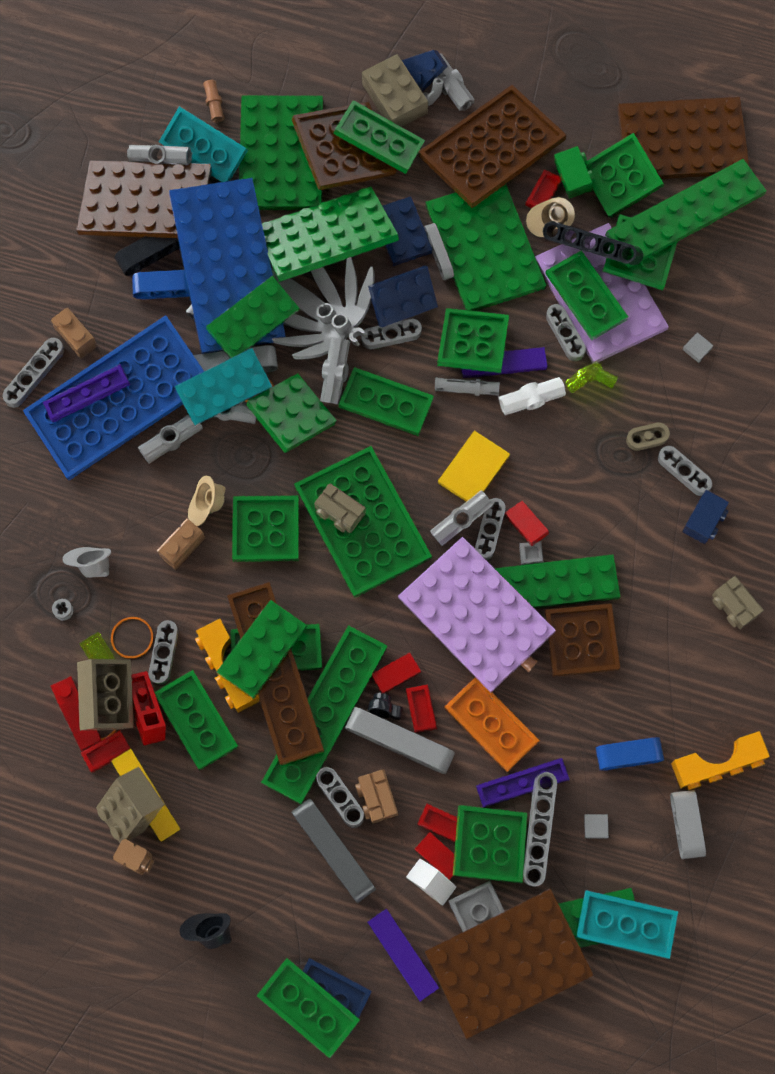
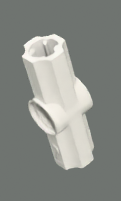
[499,377,566,415]

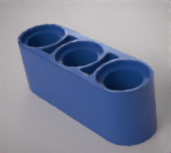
[132,270,190,299]
[596,737,664,771]

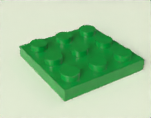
[585,133,664,218]
[602,214,677,290]
[437,308,509,373]
[246,373,337,453]
[232,495,299,562]
[453,805,527,883]

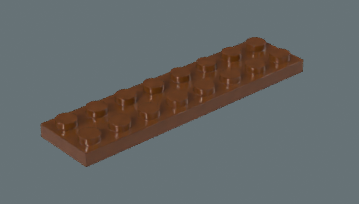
[227,582,324,766]

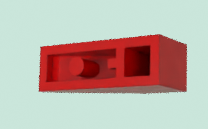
[131,671,166,746]
[51,676,102,751]

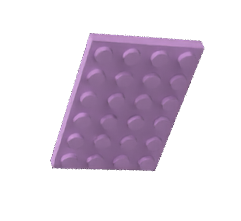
[535,223,669,364]
[398,537,556,693]

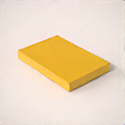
[438,430,510,502]

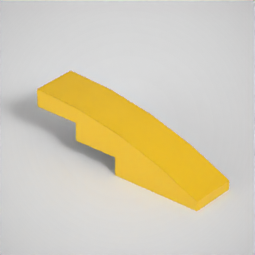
[111,749,180,842]

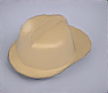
[526,197,575,237]
[188,475,226,526]

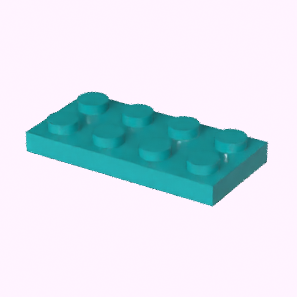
[159,106,248,182]
[175,348,272,426]
[576,890,678,959]

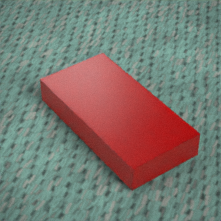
[525,169,562,208]
[505,501,549,546]
[372,652,421,694]
[406,684,437,733]
[81,730,131,773]
[417,803,457,842]
[414,832,454,880]

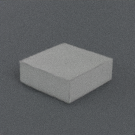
[682,332,713,363]
[519,541,544,565]
[584,814,609,838]

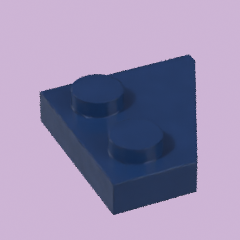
[402,50,448,92]

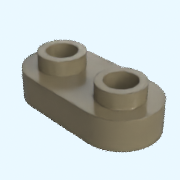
[626,423,670,451]

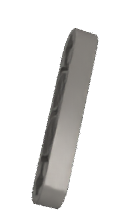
[3,338,64,408]

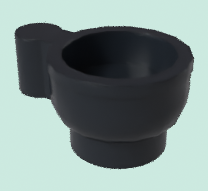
[367,693,403,720]

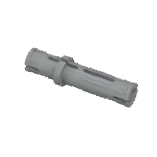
[435,377,500,396]

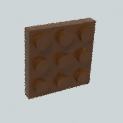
[545,603,620,677]

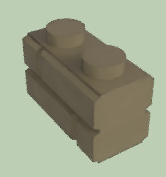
[314,483,366,533]
[712,576,764,630]

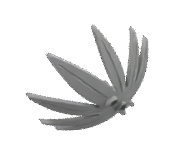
[271,257,375,359]

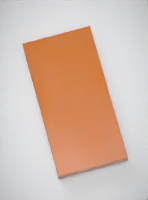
[444,677,540,772]

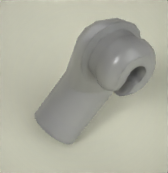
[423,77,444,106]

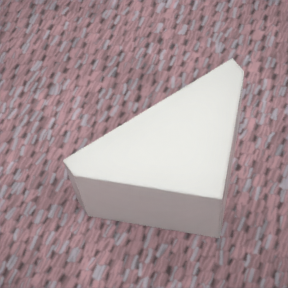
[406,859,456,906]

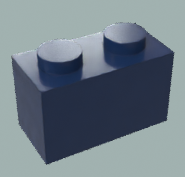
[682,490,729,544]

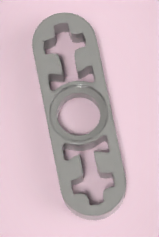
[424,223,454,280]
[546,304,586,361]
[361,319,422,349]
[658,446,712,496]
[475,498,506,560]
[148,620,179,685]

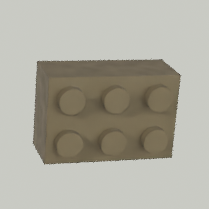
[362,54,428,127]
[77,659,134,731]
[96,767,165,843]

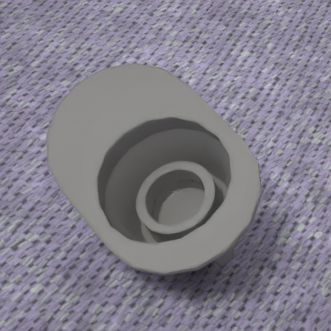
[63,547,111,578]

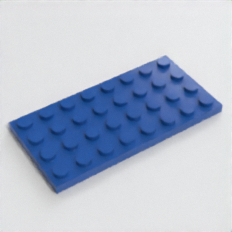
[169,178,286,354]
[23,315,204,480]

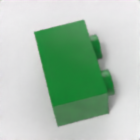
[554,146,595,199]

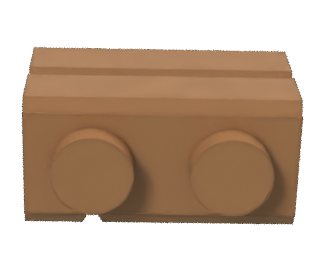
[51,308,97,359]
[157,518,205,570]
[355,769,398,824]
[113,839,154,875]

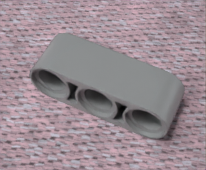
[317,767,364,828]
[670,790,706,859]

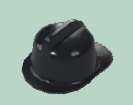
[179,913,232,949]

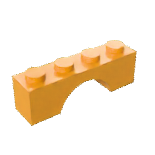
[195,619,260,713]
[671,731,770,791]

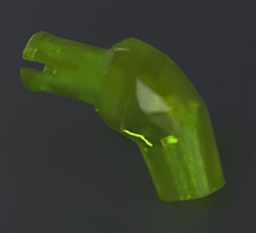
[565,363,618,393]

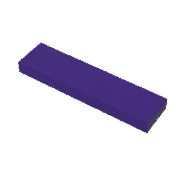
[461,347,547,378]
[43,364,131,423]
[476,758,570,808]
[367,909,439,1001]

